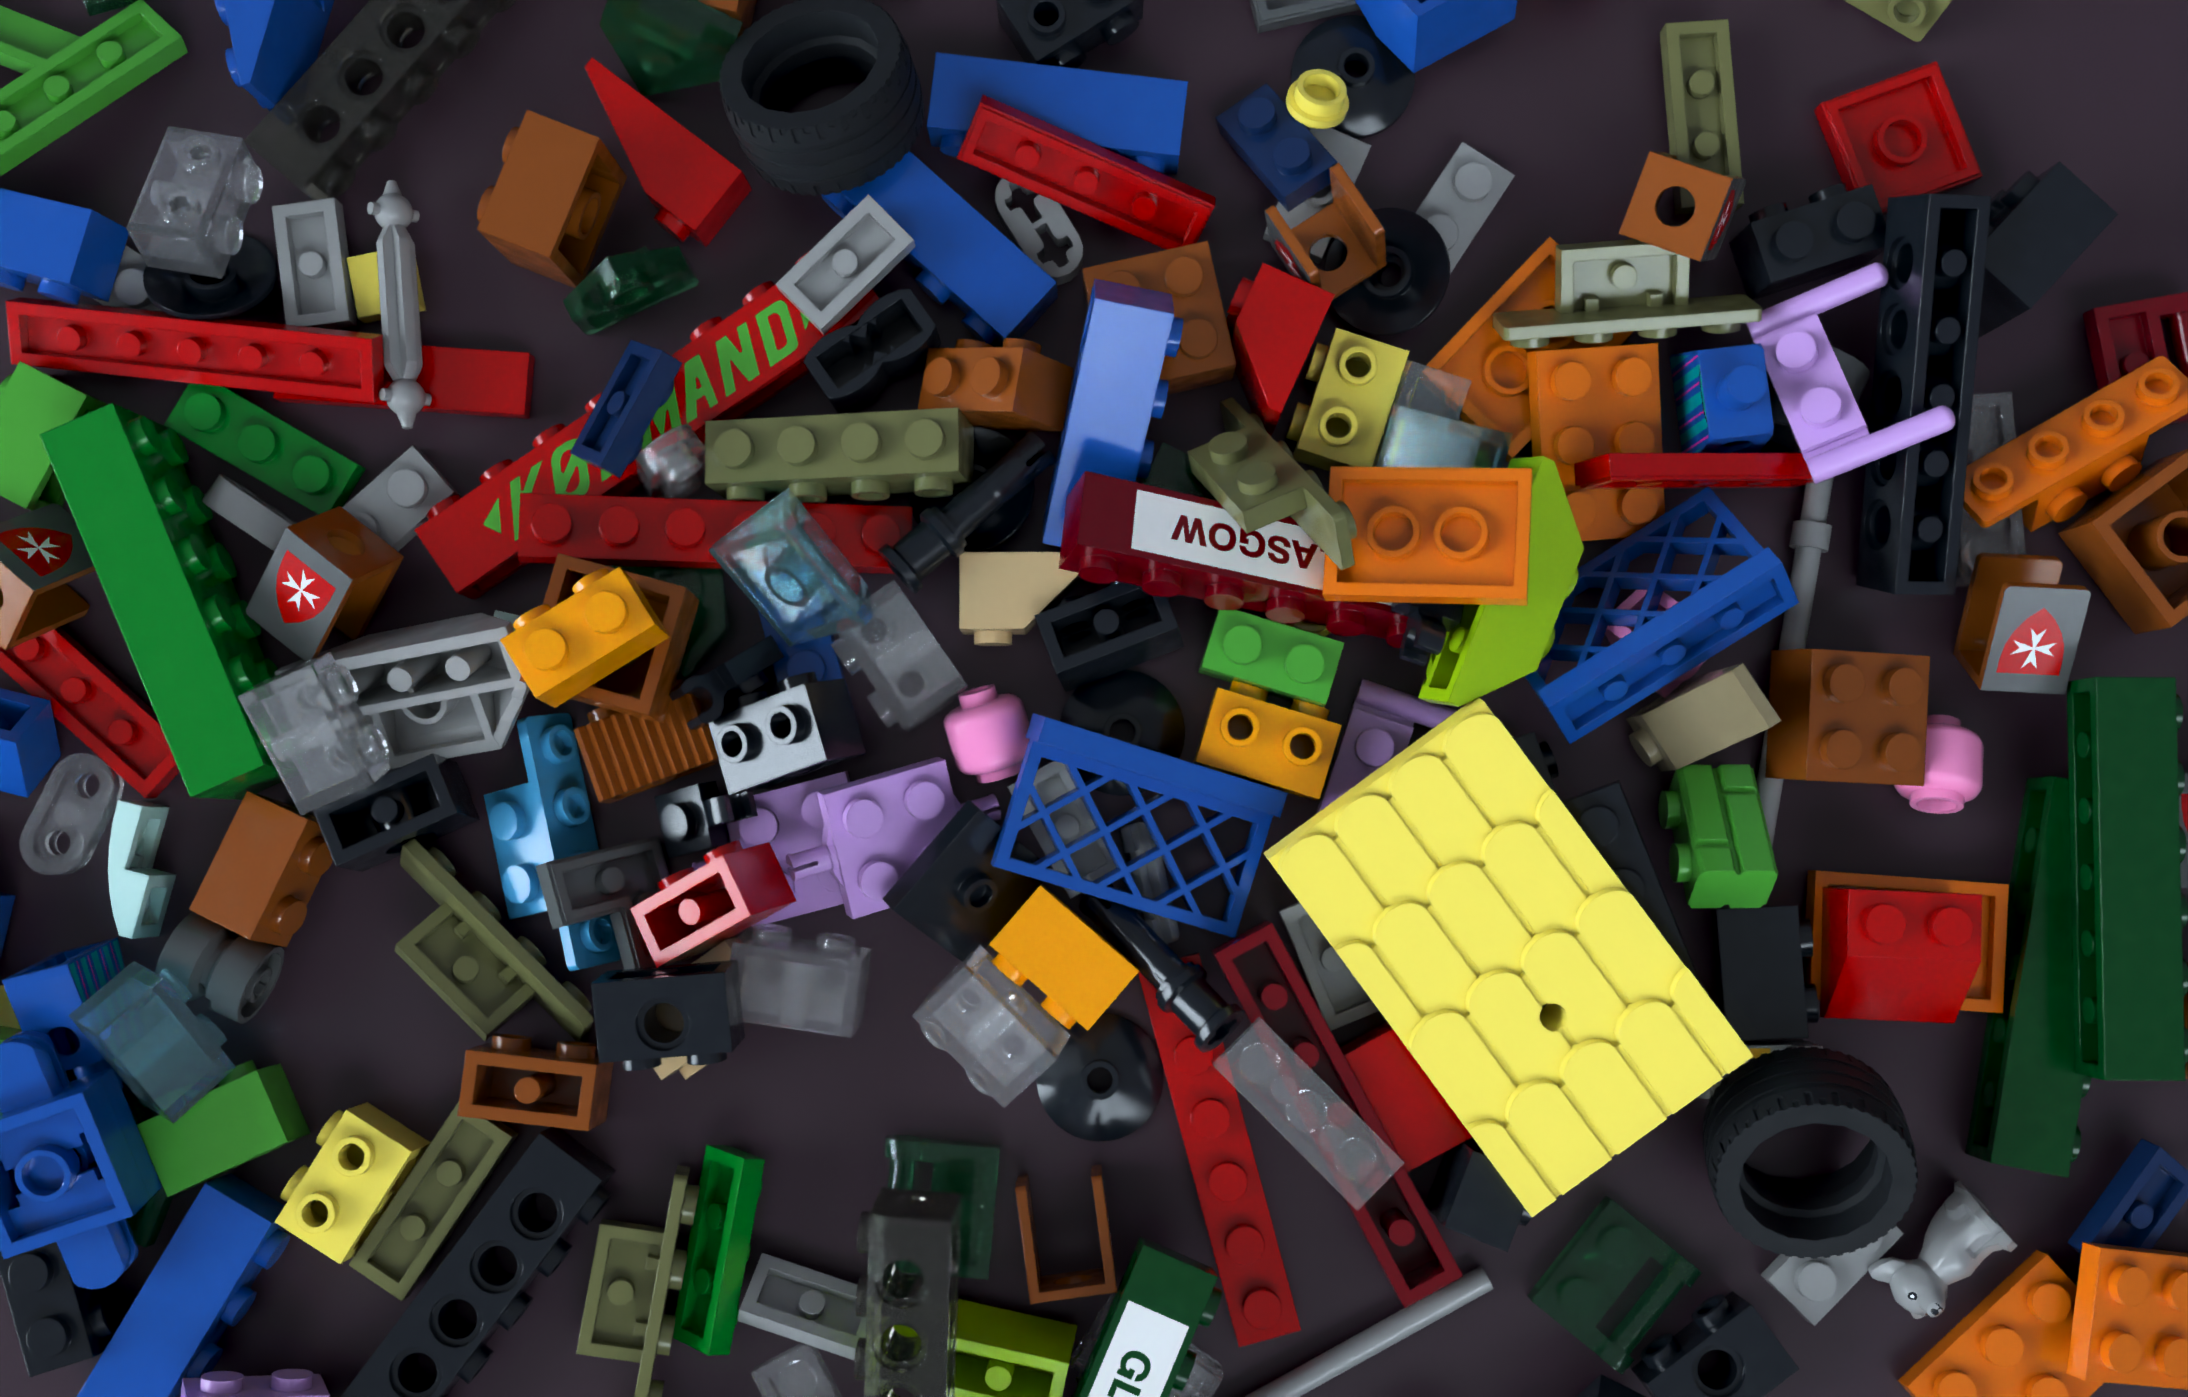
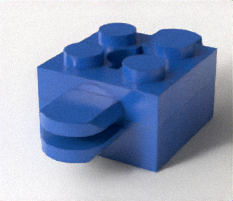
[0,1030,162,1289]

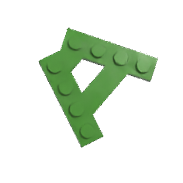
[0,0,188,177]

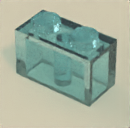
[68,961,236,1124]

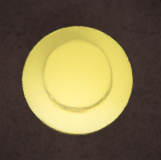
[1286,69,1349,129]

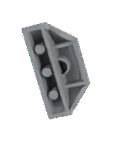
[274,612,530,769]

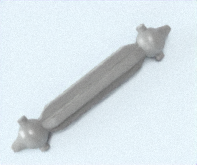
[367,180,432,429]

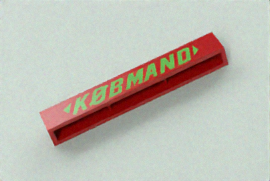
[414,251,879,600]

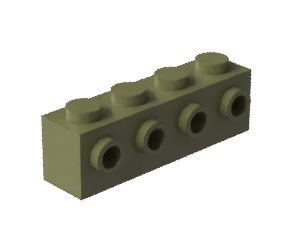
[705,407,974,503]

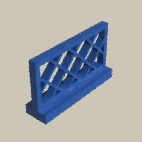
[1524,486,1799,744]
[990,713,1288,938]

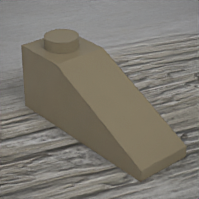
[1626,663,1781,772]

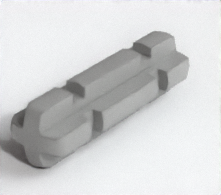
[1120,821,1180,944]

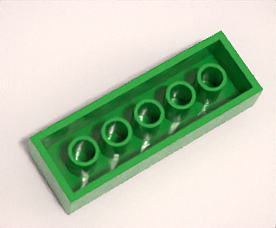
[39,403,311,800]

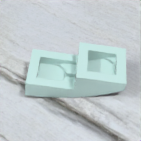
[108,800,176,939]

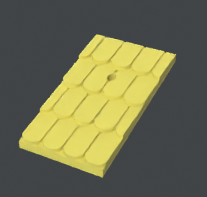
[1263,698,1753,1217]

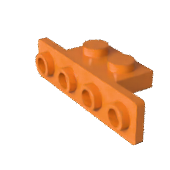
[1963,356,2188,532]

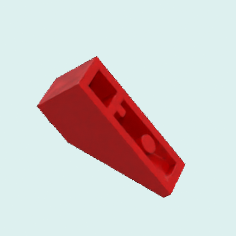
[584,57,752,247]

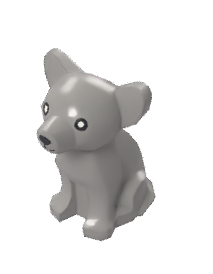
[1868,1180,2018,1319]

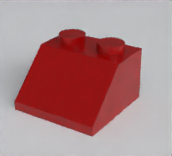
[1226,263,1335,436]
[1820,887,1982,1023]

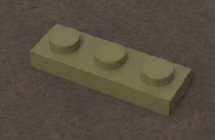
[1660,19,1744,215]
[349,1101,519,1301]

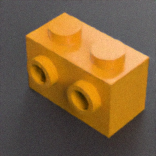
[500,567,670,708]
[1193,681,1342,801]
[989,884,1139,1031]

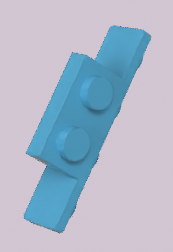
[484,713,621,971]

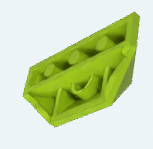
[1418,456,1584,707]

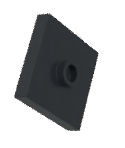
[882,800,1050,967]

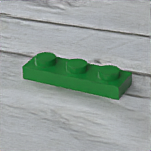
[164,383,366,514]
[673,1144,765,1356]

